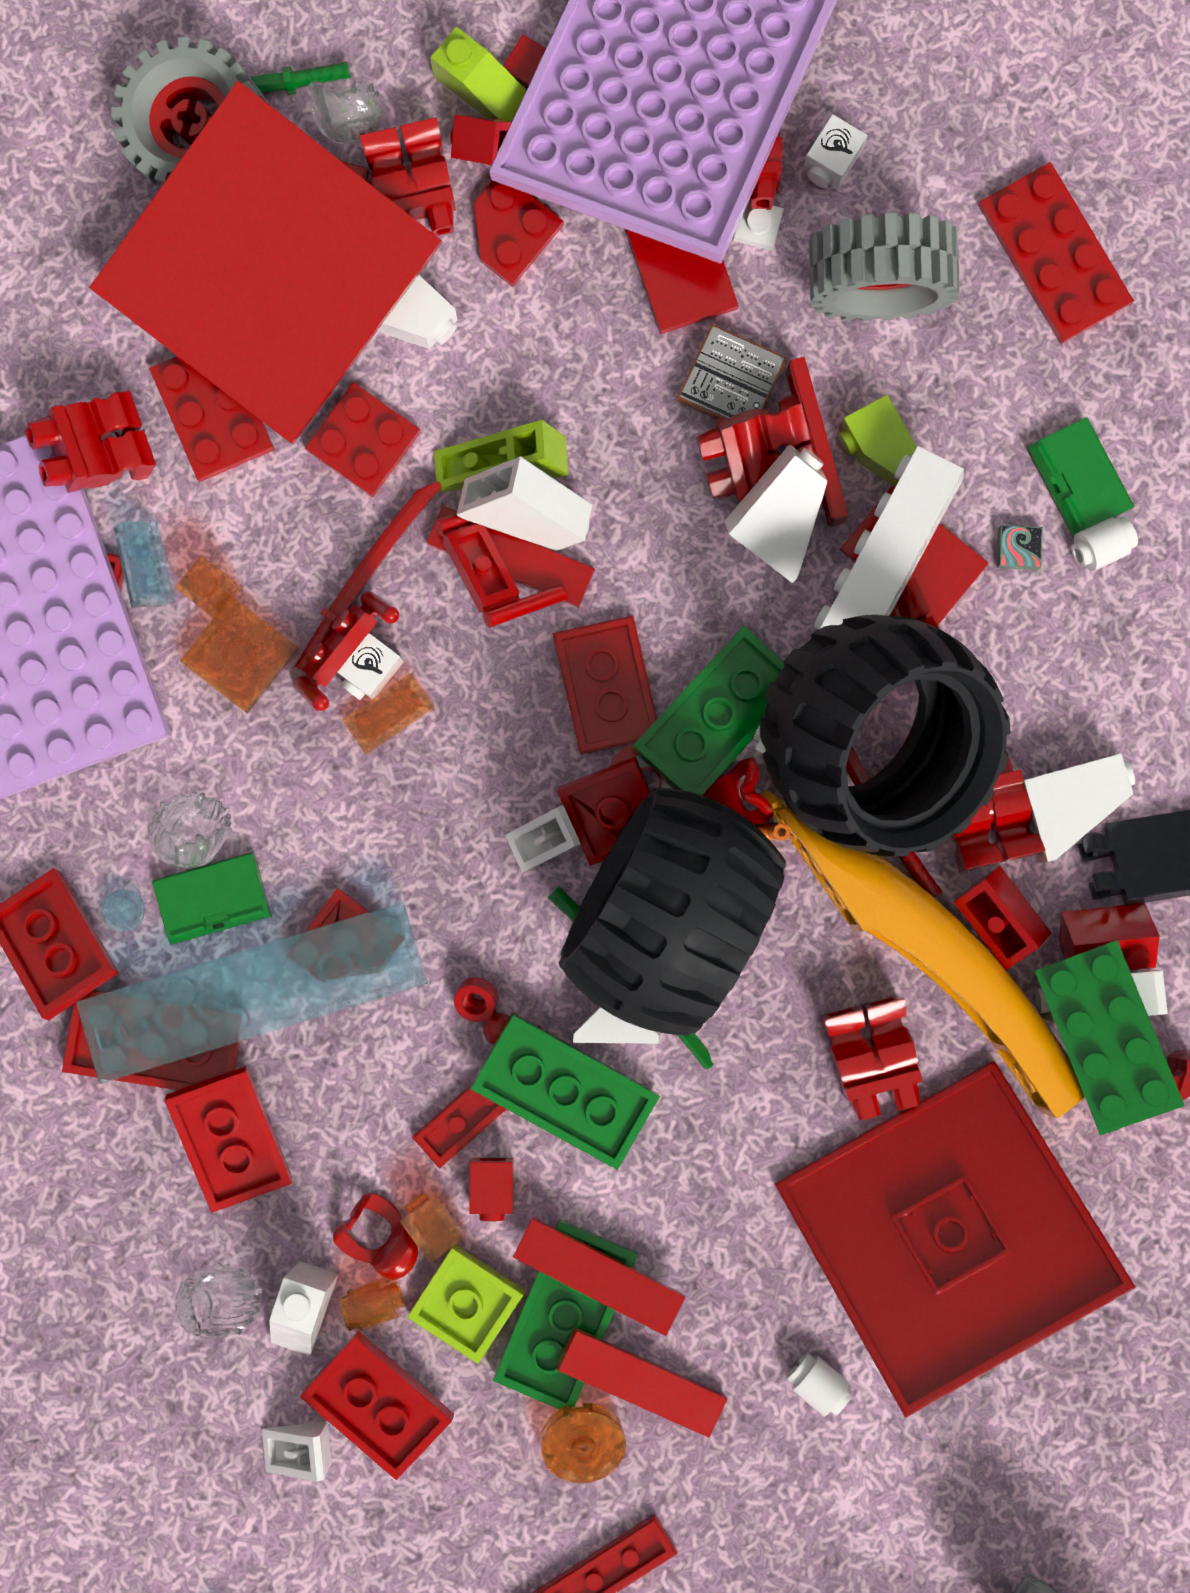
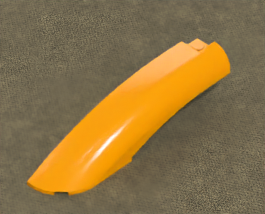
[760,790,1084,1119]

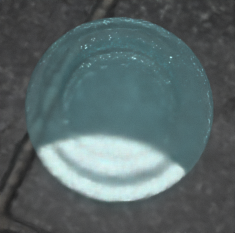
[102,890,145,932]

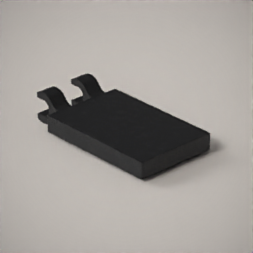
[1078,810,1190,906]

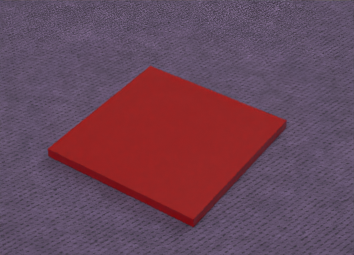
[89,80,443,444]
[774,1060,1136,1419]

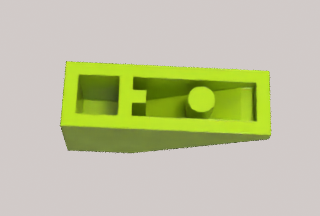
[430,26,527,121]
[838,394,917,487]
[434,420,569,492]

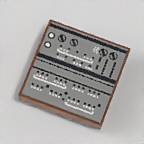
[677,324,787,420]

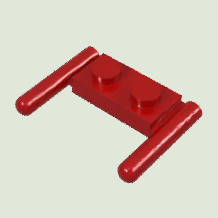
[434,513,568,628]
[293,591,399,711]

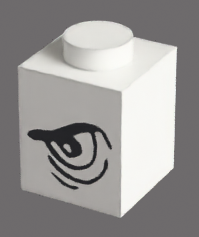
[803,114,868,190]
[337,633,404,701]

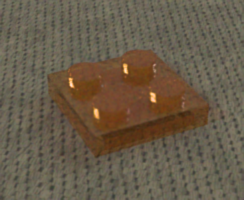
[180,596,299,714]

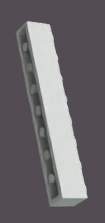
[754,446,964,755]

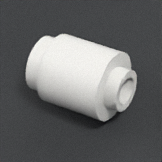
[1071,517,1138,571]
[786,1352,851,1417]

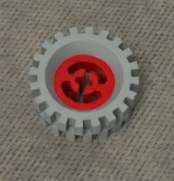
[111,37,266,188]
[809,212,960,321]

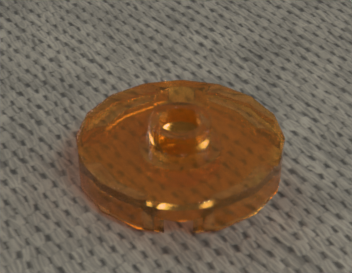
[541,1403,626,1483]

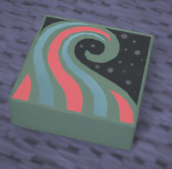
[997,525,1043,570]

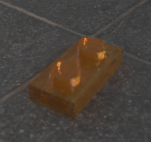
[342,673,435,755]

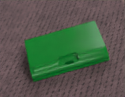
[1027,417,1135,539]
[152,852,272,945]

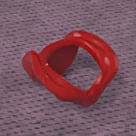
[702,758,774,824]
[333,1193,419,1280]

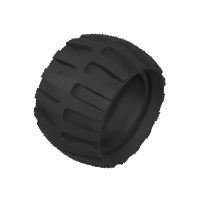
[760,615,1011,857]
[559,788,786,1036]

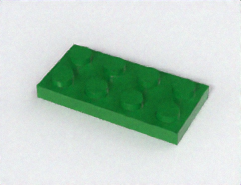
[631,626,785,795]
[1034,940,1185,1136]
[470,1012,660,1170]
[493,1219,638,1415]

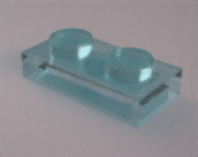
[113,522,175,608]

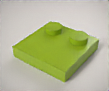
[407,1243,525,1364]

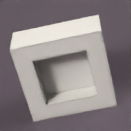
[733,199,784,251]

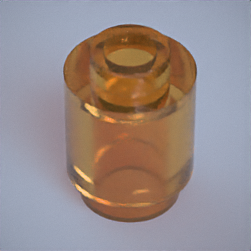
[339,1277,405,1331]

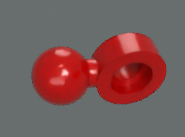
[454,977,510,1045]

